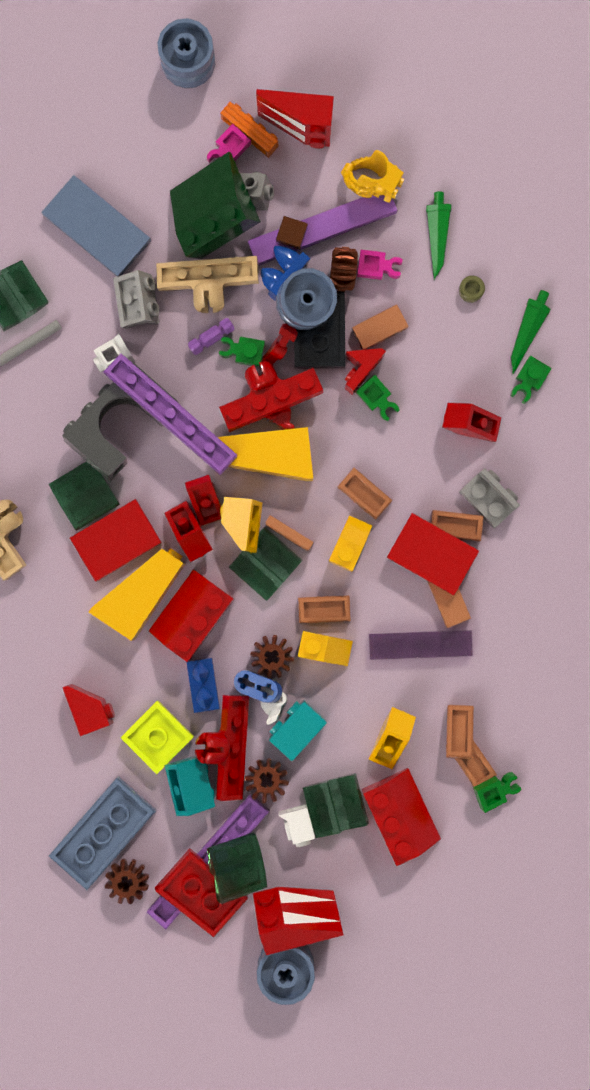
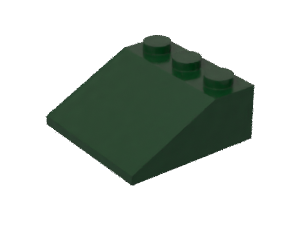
[170,152,261,259]

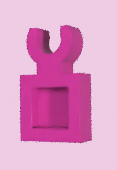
[207,124,251,163]
[357,249,403,280]

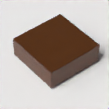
[276,216,308,250]

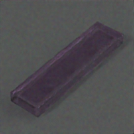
[369,630,473,660]

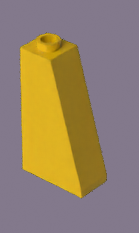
[218,427,313,481]
[89,548,185,641]

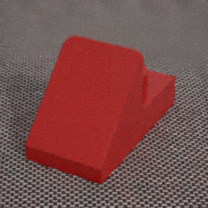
[344,348,386,395]
[185,475,221,526]

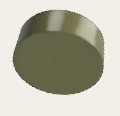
[459,276,485,303]

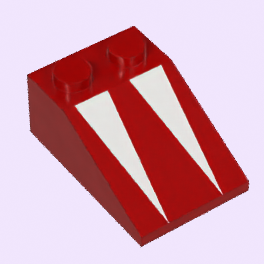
[256,89,334,149]
[253,887,344,955]

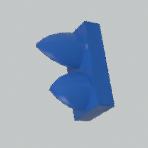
[261,246,311,301]
[186,658,220,713]

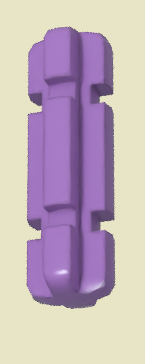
[188,318,235,355]

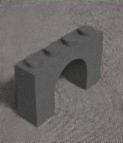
[62,362,179,482]

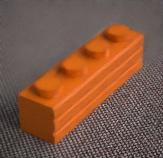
[220,101,279,158]

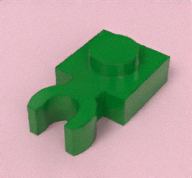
[219,337,265,367]
[510,355,552,404]
[355,375,400,421]
[473,772,522,813]

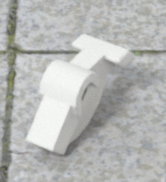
[260,678,288,725]

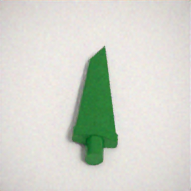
[426,191,452,280]
[511,290,551,374]

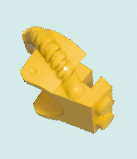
[341,150,405,203]

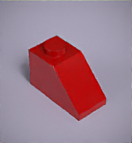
[442,403,501,442]
[164,501,213,562]
[62,684,115,736]

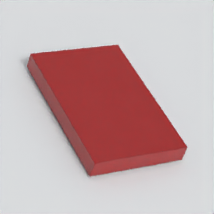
[70,499,162,582]
[386,513,479,596]
[155,848,248,937]

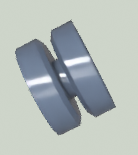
[157,18,216,88]
[276,268,337,330]
[257,945,315,1005]

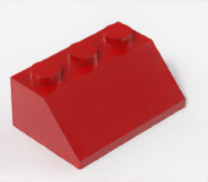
[149,569,235,662]
[362,768,441,866]

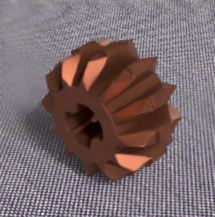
[330,247,358,291]
[250,635,294,679]
[245,758,289,804]
[105,858,149,904]

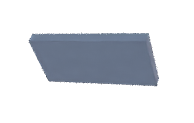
[41,175,151,277]
[49,776,157,890]

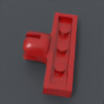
[219,361,324,432]
[195,695,249,801]

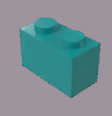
[269,700,327,761]
[164,756,216,816]

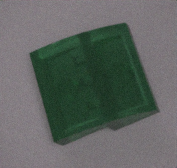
[0,260,49,331]
[49,461,120,531]
[229,527,303,601]
[303,773,369,838]
[207,832,267,904]

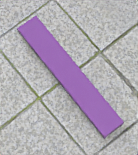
[248,195,398,266]
[104,353,238,476]
[147,793,269,930]

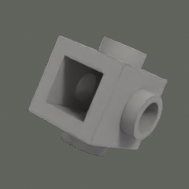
[240,172,274,211]

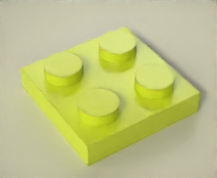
[121,700,194,774]

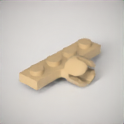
[156,256,259,313]
[0,499,27,581]

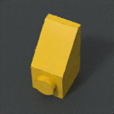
[220,497,263,553]
[328,515,372,572]
[298,631,353,666]
[369,707,416,769]

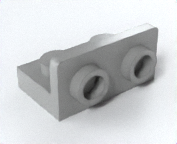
[113,270,160,329]
[459,468,520,528]

